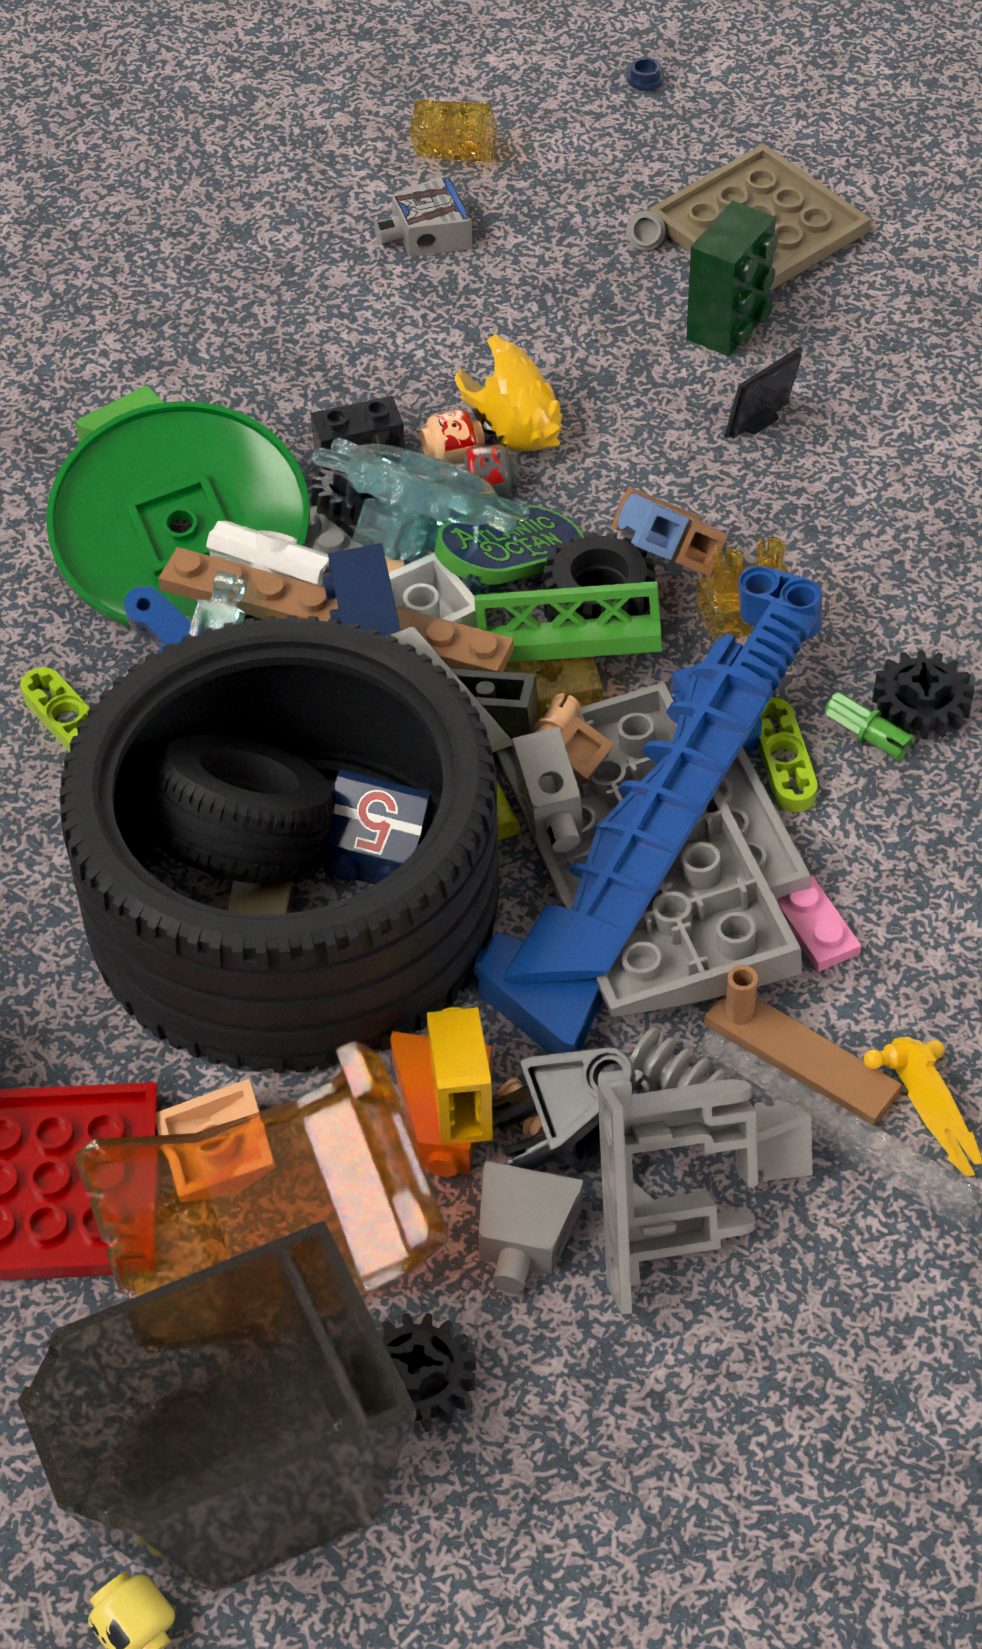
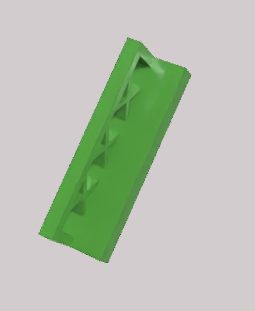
[474,581,662,663]

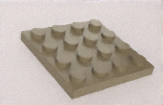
[648,144,872,291]

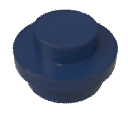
[627,57,664,90]

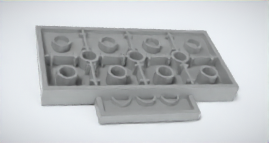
[495,682,811,1017]

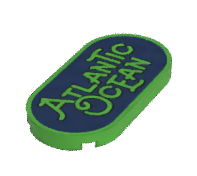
[434,505,584,585]

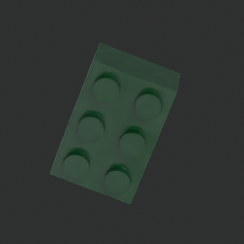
[686,200,778,357]

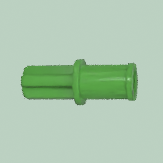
[825,692,915,761]

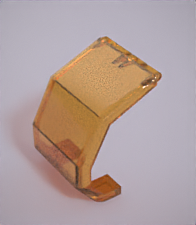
[74,1041,448,1348]

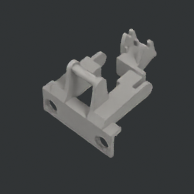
[598,1079,813,1315]

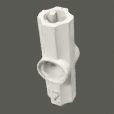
[206,521,331,587]

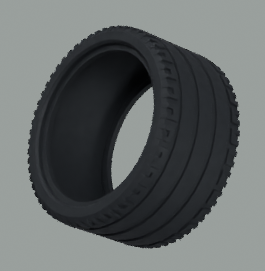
[60,615,500,1073]

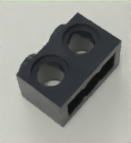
[310,396,406,471]

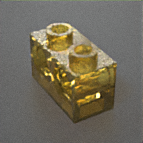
[409,100,498,162]

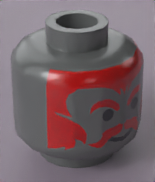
[456,445,518,502]

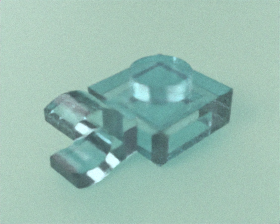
[188,570,248,636]

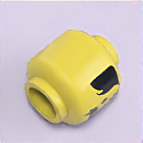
[88,1572,175,1649]

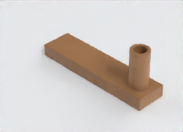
[704,965,902,1127]

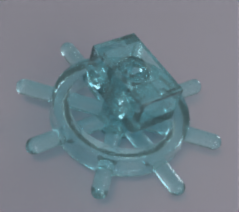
[312,438,530,560]

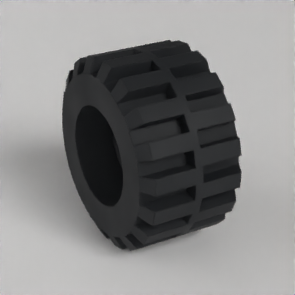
[544,532,656,622]

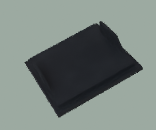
[724,346,803,439]

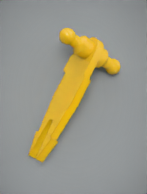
[863,1036,982,1177]

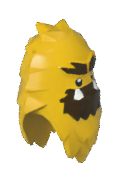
[455,334,563,452]

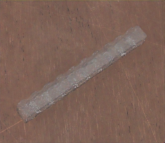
[691,1029,982,1229]

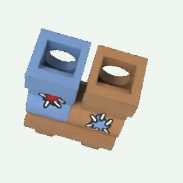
[611,486,728,576]

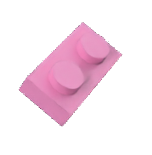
[776,875,861,972]

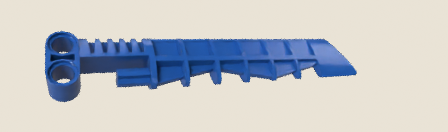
[503,566,823,983]

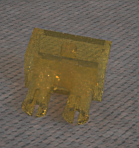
[696,537,789,644]

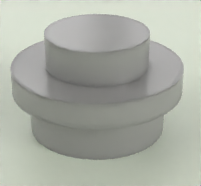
[626,211,666,251]

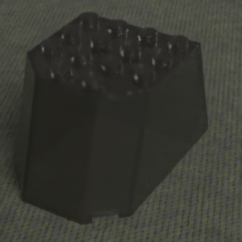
[18,1220,417,1592]

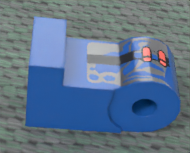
[124,586,202,654]

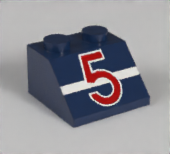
[323,769,433,885]

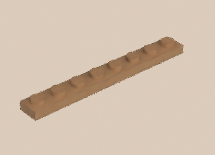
[158,547,514,672]

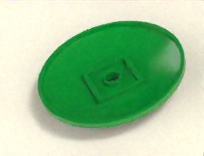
[46,401,310,631]

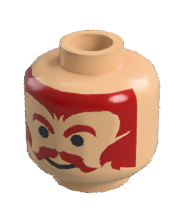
[420,409,485,468]

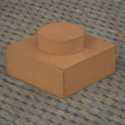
[562,716,614,785]

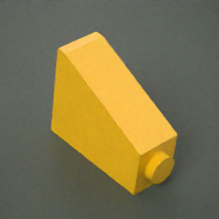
[427,1007,493,1146]

